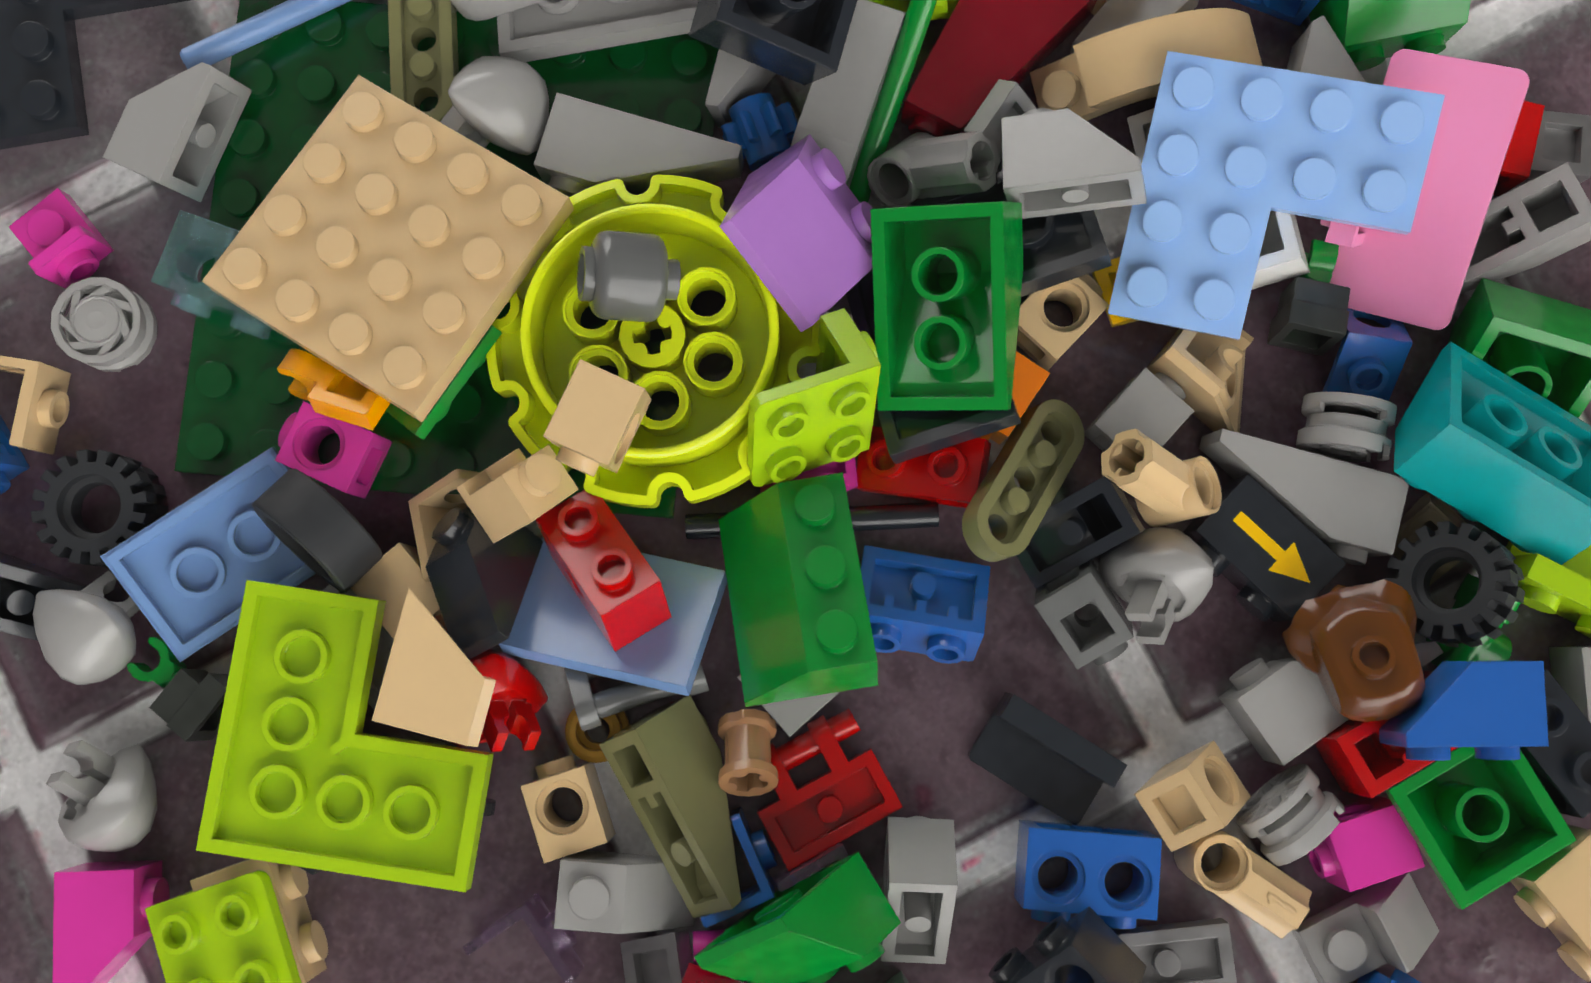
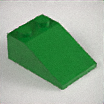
[870,201,1023,411]

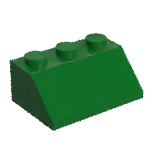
[719,472,878,707]

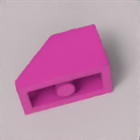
[52,860,170,983]

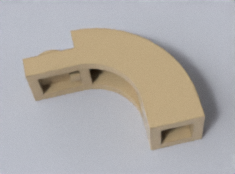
[1030,8,1262,121]

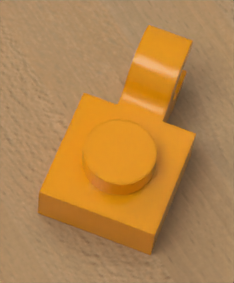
[277,348,390,431]

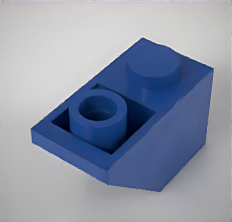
[1379,660,1549,761]

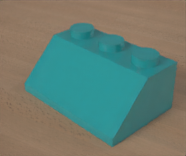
[1394,342,1591,565]

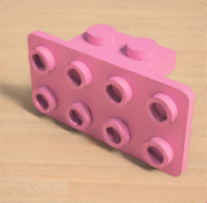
[1320,49,1530,330]

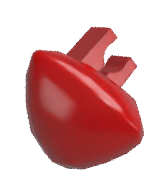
[449,649,548,752]

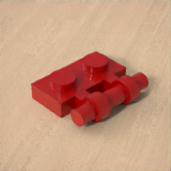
[757,708,903,871]

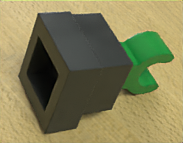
[1267,239,1350,356]
[127,637,229,742]

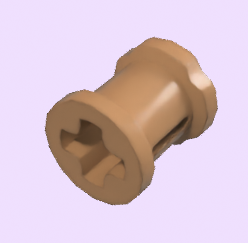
[718,709,778,797]

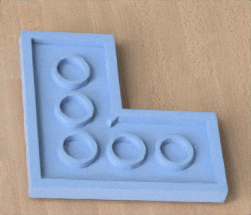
[1108,51,1445,340]

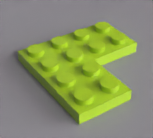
[196,580,494,892]

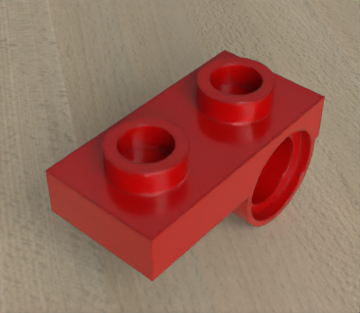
[855,427,992,508]

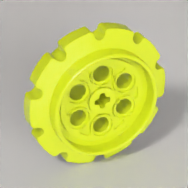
[486,174,821,508]

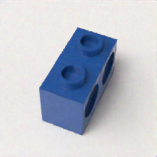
[1014,819,1162,929]

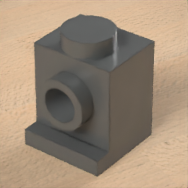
[1034,559,1134,670]

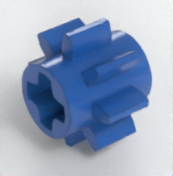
[721,93,798,172]

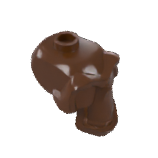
[1283,579,1425,722]

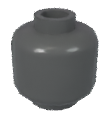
[577,230,681,322]

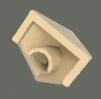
[1146,329,1254,433]
[372,586,496,747]

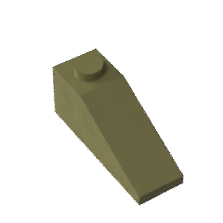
[599,695,741,918]

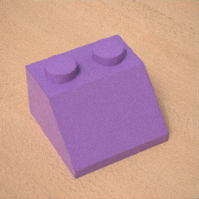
[719,134,873,332]

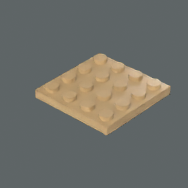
[202,75,574,422]

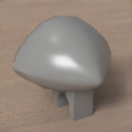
[440,56,549,155]
[1098,526,1214,645]
[33,570,139,685]
[46,740,157,852]

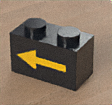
[1182,474,1346,622]

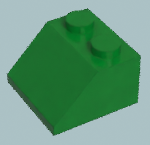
[1309,0,1471,72]
[1448,278,1591,418]
[1385,747,1577,910]
[694,852,901,983]

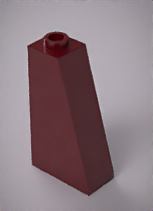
[901,0,1097,137]

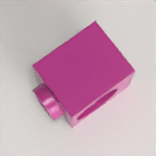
[274,401,392,499]
[1307,796,1425,892]

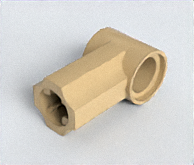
[1101,428,1222,527]
[1174,829,1312,939]

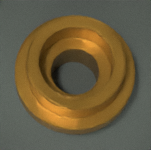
[565,708,630,763]

